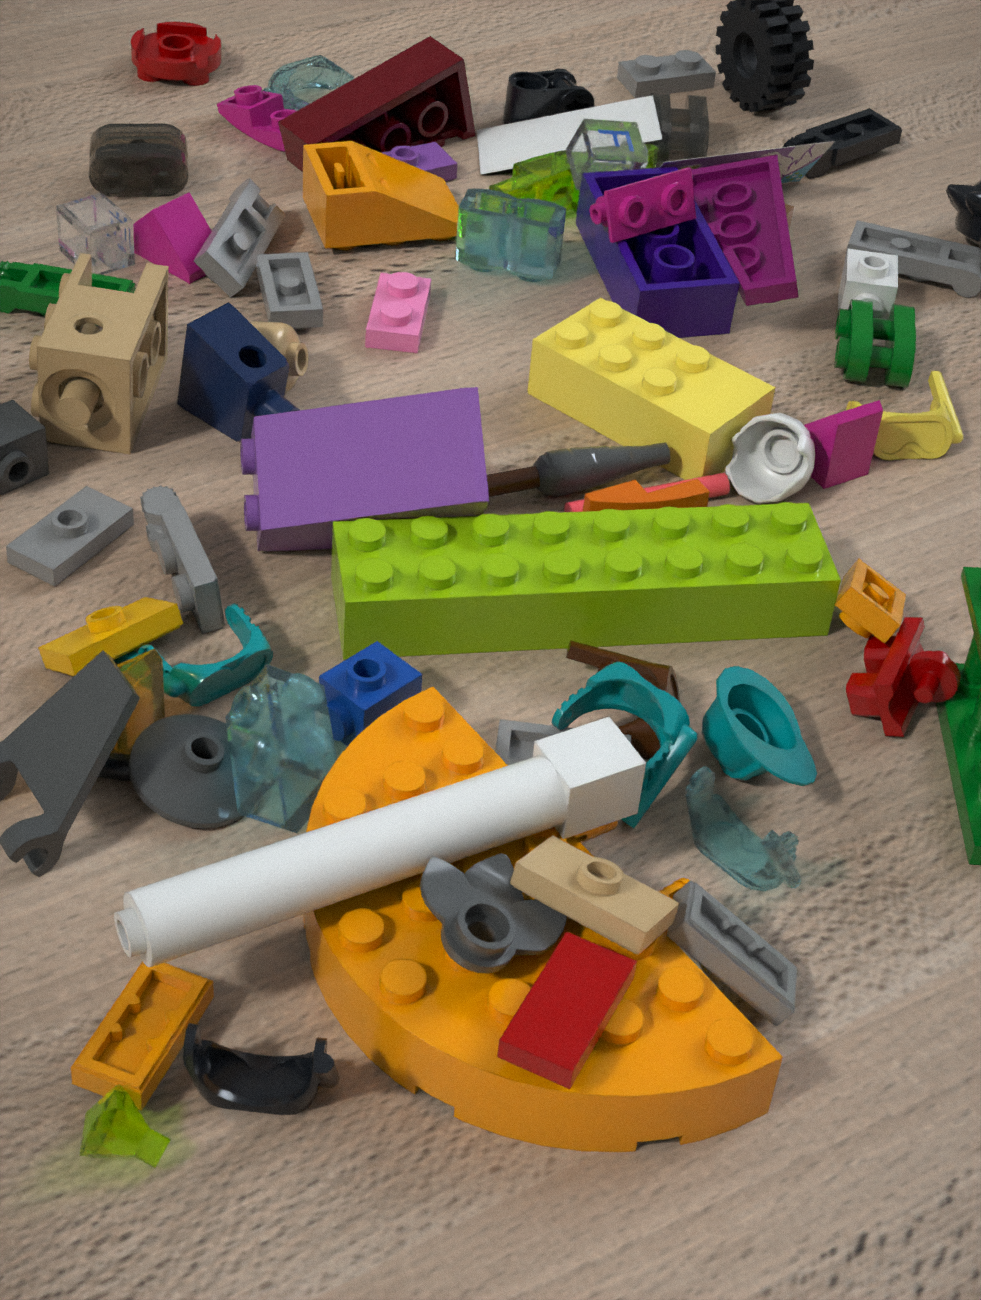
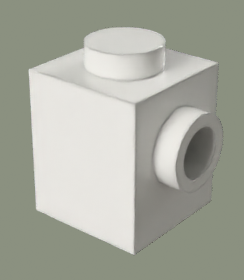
[838,249,898,319]

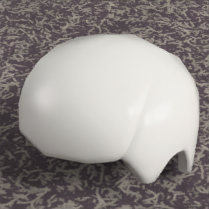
[726,413,815,504]

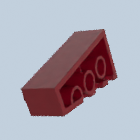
[278,36,476,172]

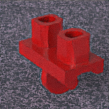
[846,617,961,737]

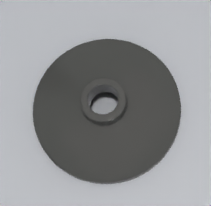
[129,714,265,829]

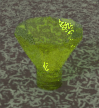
[79,1084,171,1168]

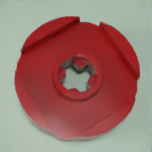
[131,22,222,86]

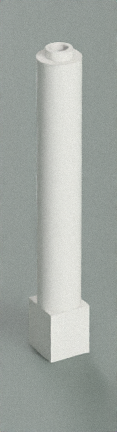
[114,717,646,968]

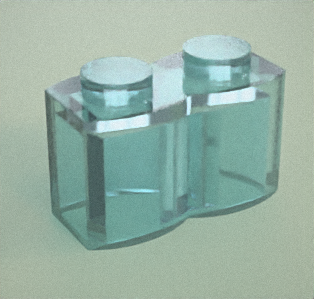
[455,189,566,282]

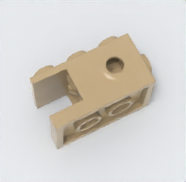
[29,253,169,455]

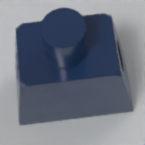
[177,302,300,442]

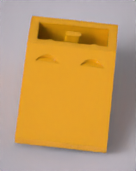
[303,141,470,250]

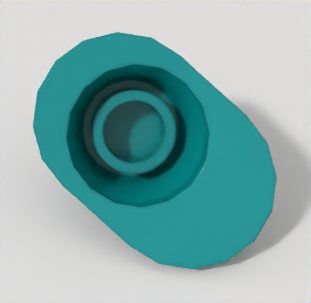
[702,666,817,786]

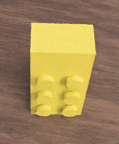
[527,297,776,480]

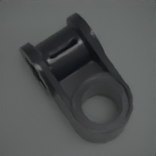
[503,68,594,124]

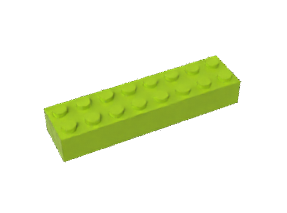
[331,502,841,660]

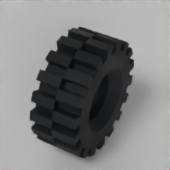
[715,0,814,112]

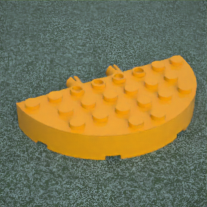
[303,686,783,1152]

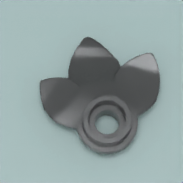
[420,853,567,973]

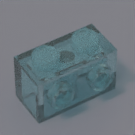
[225,664,337,833]

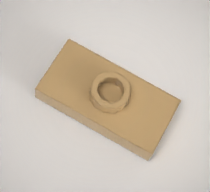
[510,835,680,955]

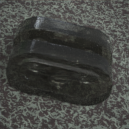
[640,92,709,164]
[89,123,188,197]

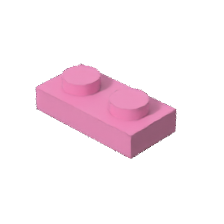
[365,272,431,353]

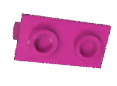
[590,167,696,243]

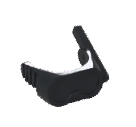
[183,1023,340,1115]

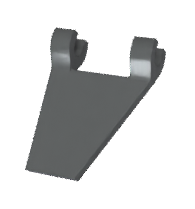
[0,651,140,877]

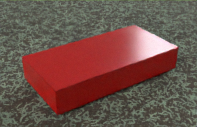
[497,931,637,1089]

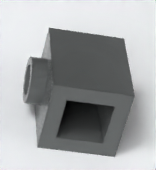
[0,400,49,495]

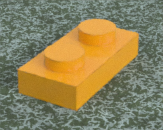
[835,558,906,644]

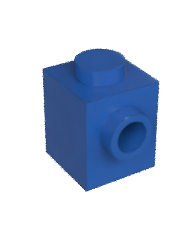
[317,641,423,747]

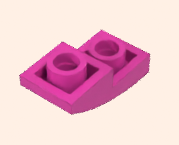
[217,85,296,152]

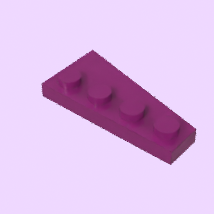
[691,155,799,306]

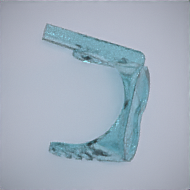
[262,55,354,111]
[685,766,801,891]

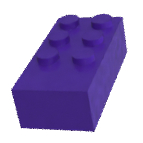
[576,167,740,338]

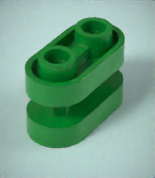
[834,299,916,388]

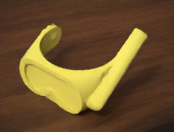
[846,371,963,460]

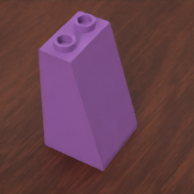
[240,387,489,552]

